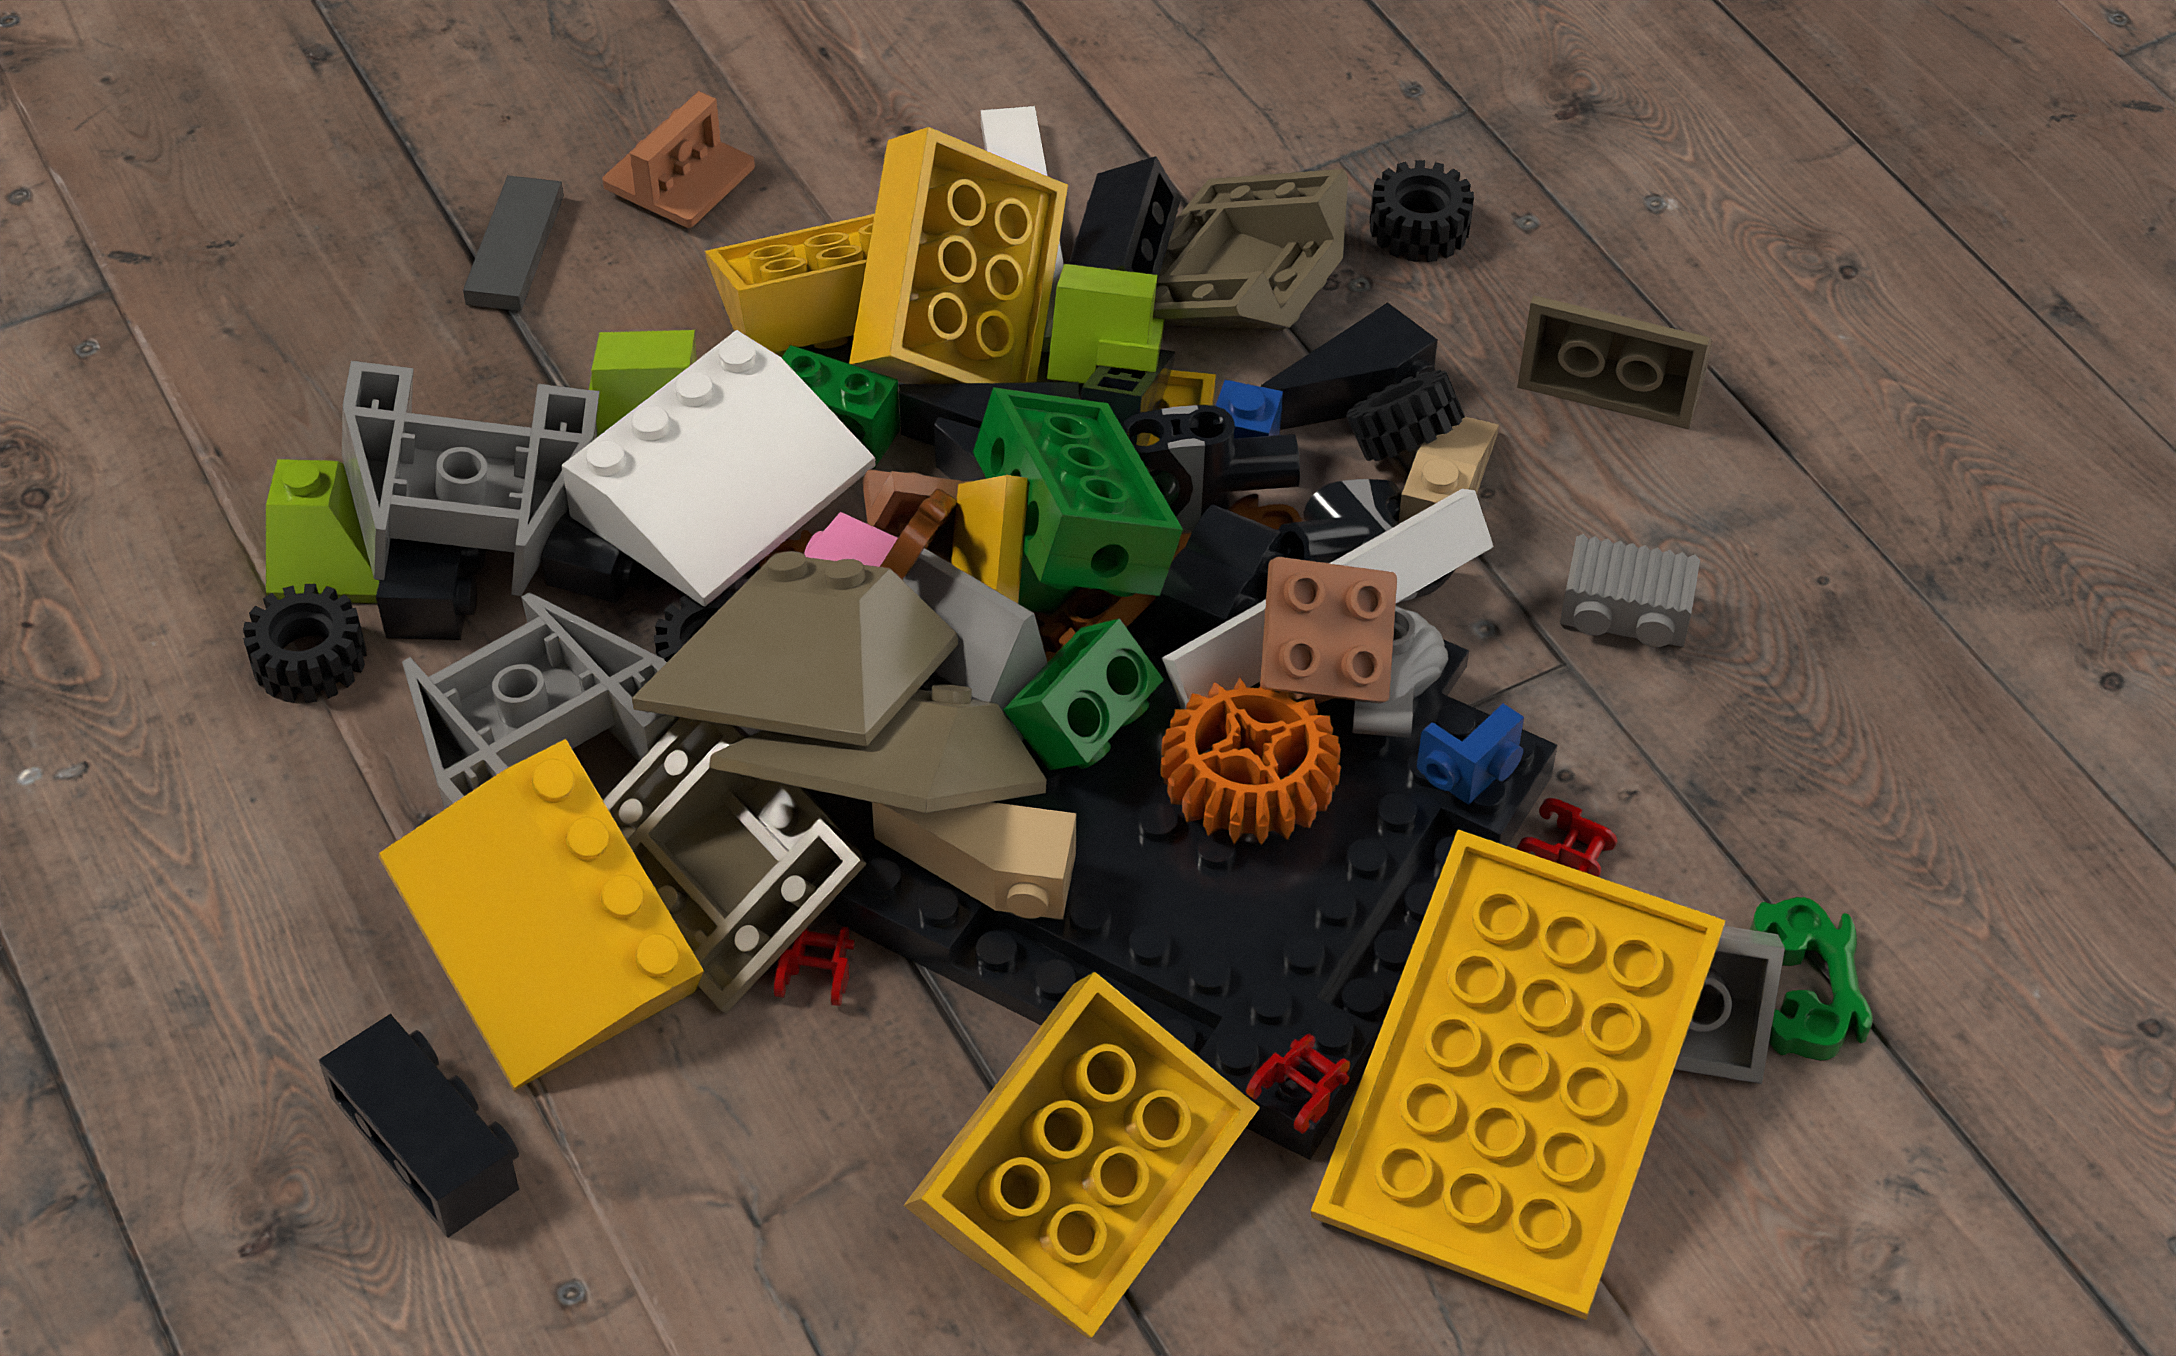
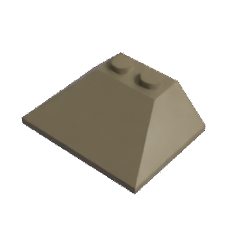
[1153,169,1348,331]
[632,551,959,746]
[709,685,1047,813]
[603,717,866,1013]

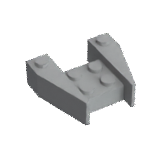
[342,361,599,596]
[402,592,680,809]

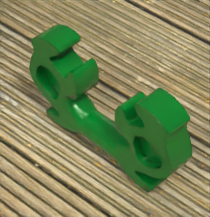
[1750,897,1873,1061]

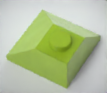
[266,459,379,603]

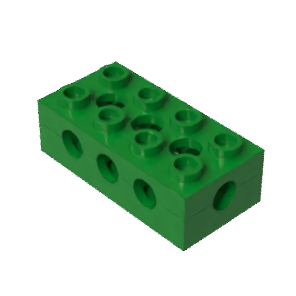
[973,387,1183,597]

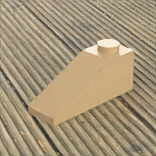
[1398,417,1499,524]
[872,802,1076,919]

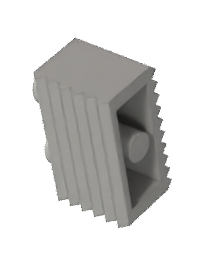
[1560,534,1700,647]

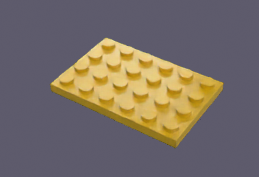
[1311,830,1726,1320]

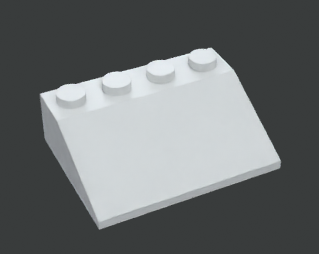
[562,330,875,607]

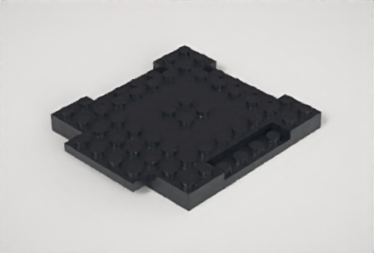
[834,588,1558,1160]

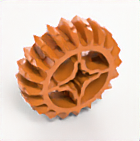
[1161,677,1341,845]

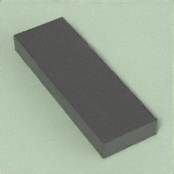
[463,175,564,311]

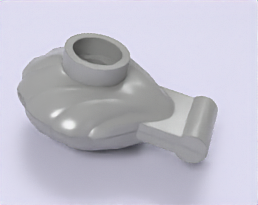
[1352,605,1448,738]

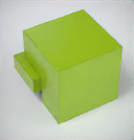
[1047,264,1164,384]
[589,330,697,437]

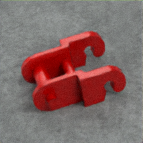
[1517,798,1617,877]
[774,927,855,1007]
[1246,1034,1350,1134]

